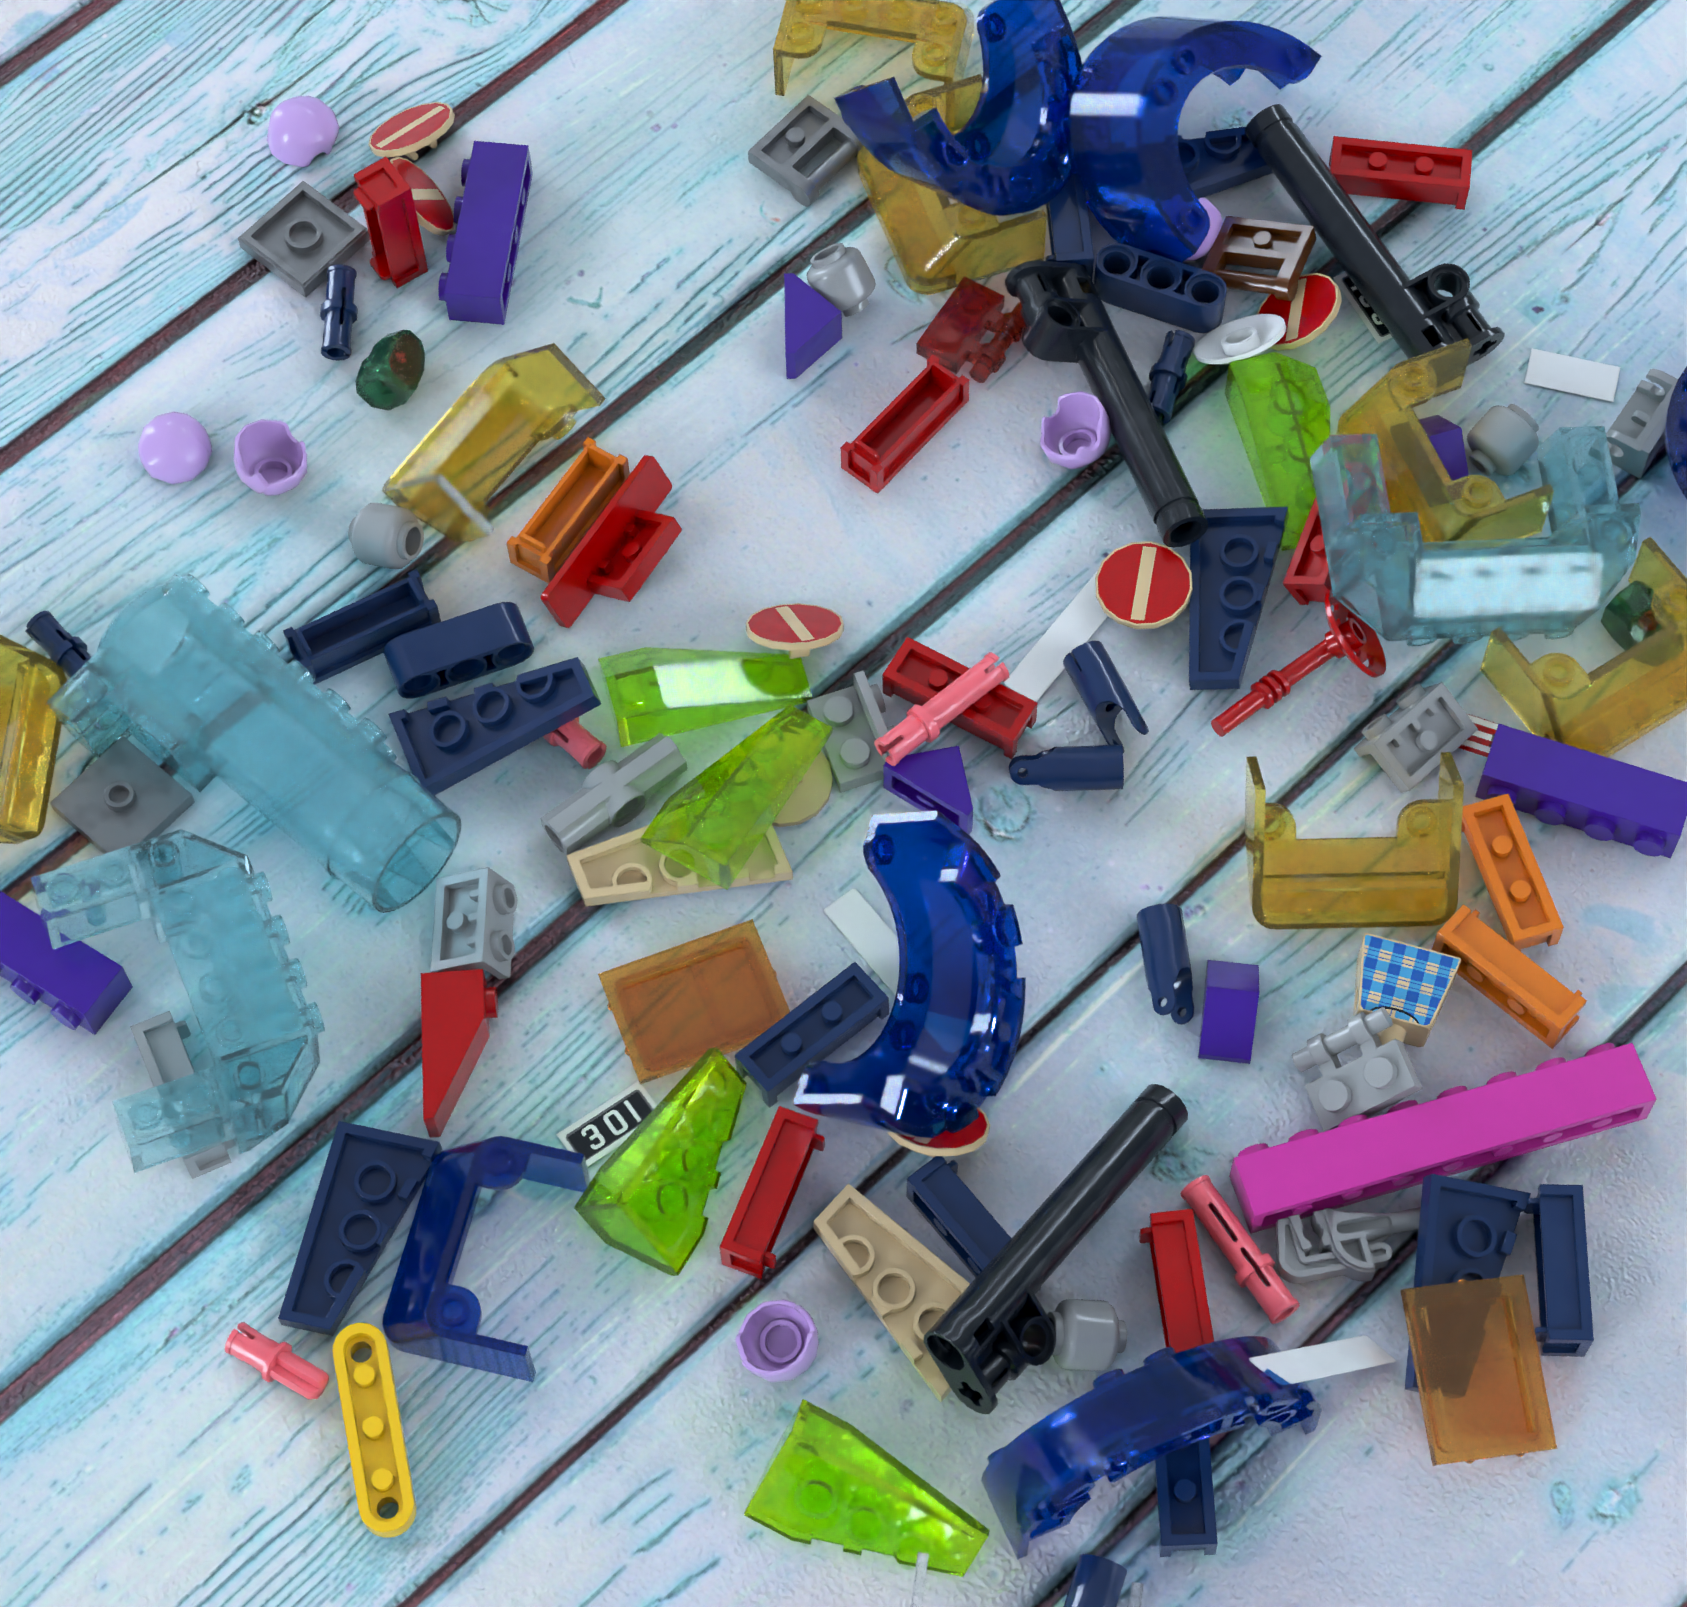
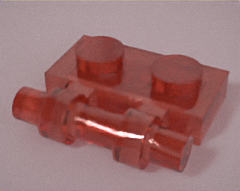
[916,276,1027,383]

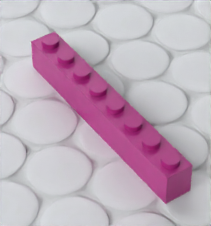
[1229,1043,1657,1234]

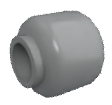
[806,243,876,317]
[1467,404,1539,476]
[348,503,424,569]
[1047,1299,1127,1371]

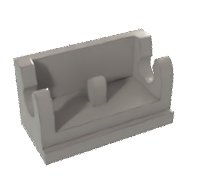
[1594,369,1687,479]

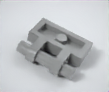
[1292,1007,1423,1132]

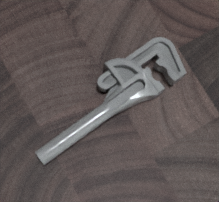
[1275,1207,1421,1284]

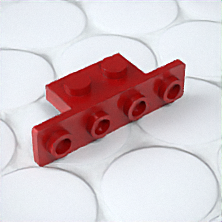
[540,455,682,628]

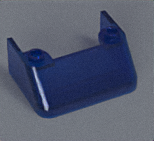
[382,1136,591,1382]

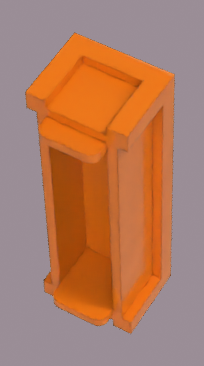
[506,437,630,584]
[1456,794,1564,951]
[1432,904,1587,1049]

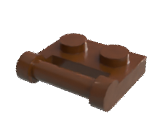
[1202,216,1317,302]

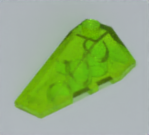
[1225,352,1330,551]
[598,647,813,747]
[641,705,833,890]
[574,1047,747,1276]
[743,1399,990,1577]

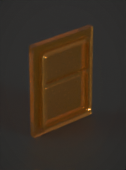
[598,919,790,1085]
[1400,1274,1557,1466]

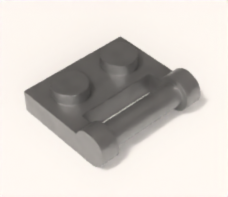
[748,95,870,207]

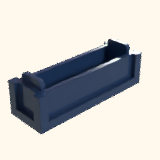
[1034,144,1094,283]
[283,569,441,687]
[734,962,889,1108]
[906,1156,1041,1294]
[1524,1184,1594,1357]
[1148,1380,1218,1557]

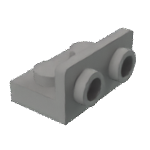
[807,670,894,793]
[1354,682,1478,793]
[430,867,517,980]

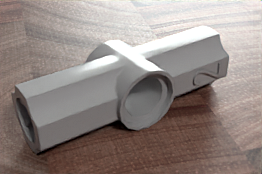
[540,732,687,855]

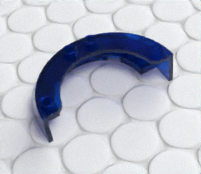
[834,0,1087,216]
[1066,16,1322,263]
[793,810,1026,1138]
[981,1336,1322,1560]

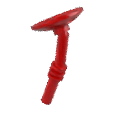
[1211,588,1386,737]

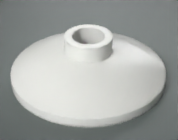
[1194,314,1286,368]

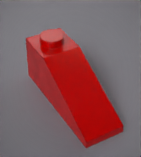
[421,969,498,1138]

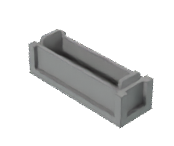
[130,1011,236,1179]

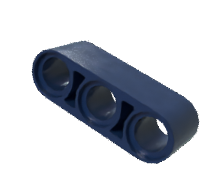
[1094,243,1227,334]
[383,602,534,699]

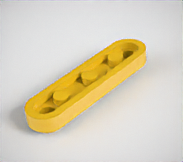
[332,1323,417,1538]

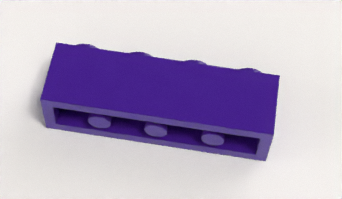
[438,141,533,325]
[1475,724,1687,859]
[0,891,133,1035]

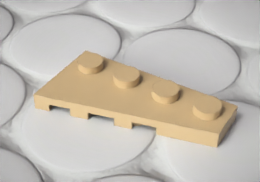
[566,786,793,907]
[813,1183,970,1403]

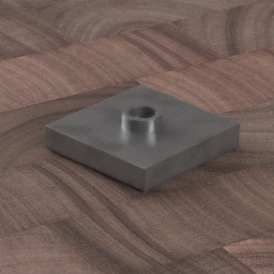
[238,181,370,298]
[50,736,195,870]

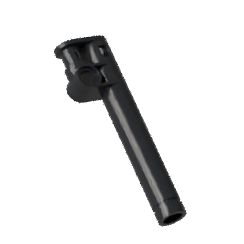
[1245,104,1505,385]
[1005,260,1208,548]
[924,1084,1188,1414]

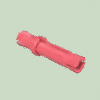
[874,652,1009,766]
[1180,1175,1300,1324]

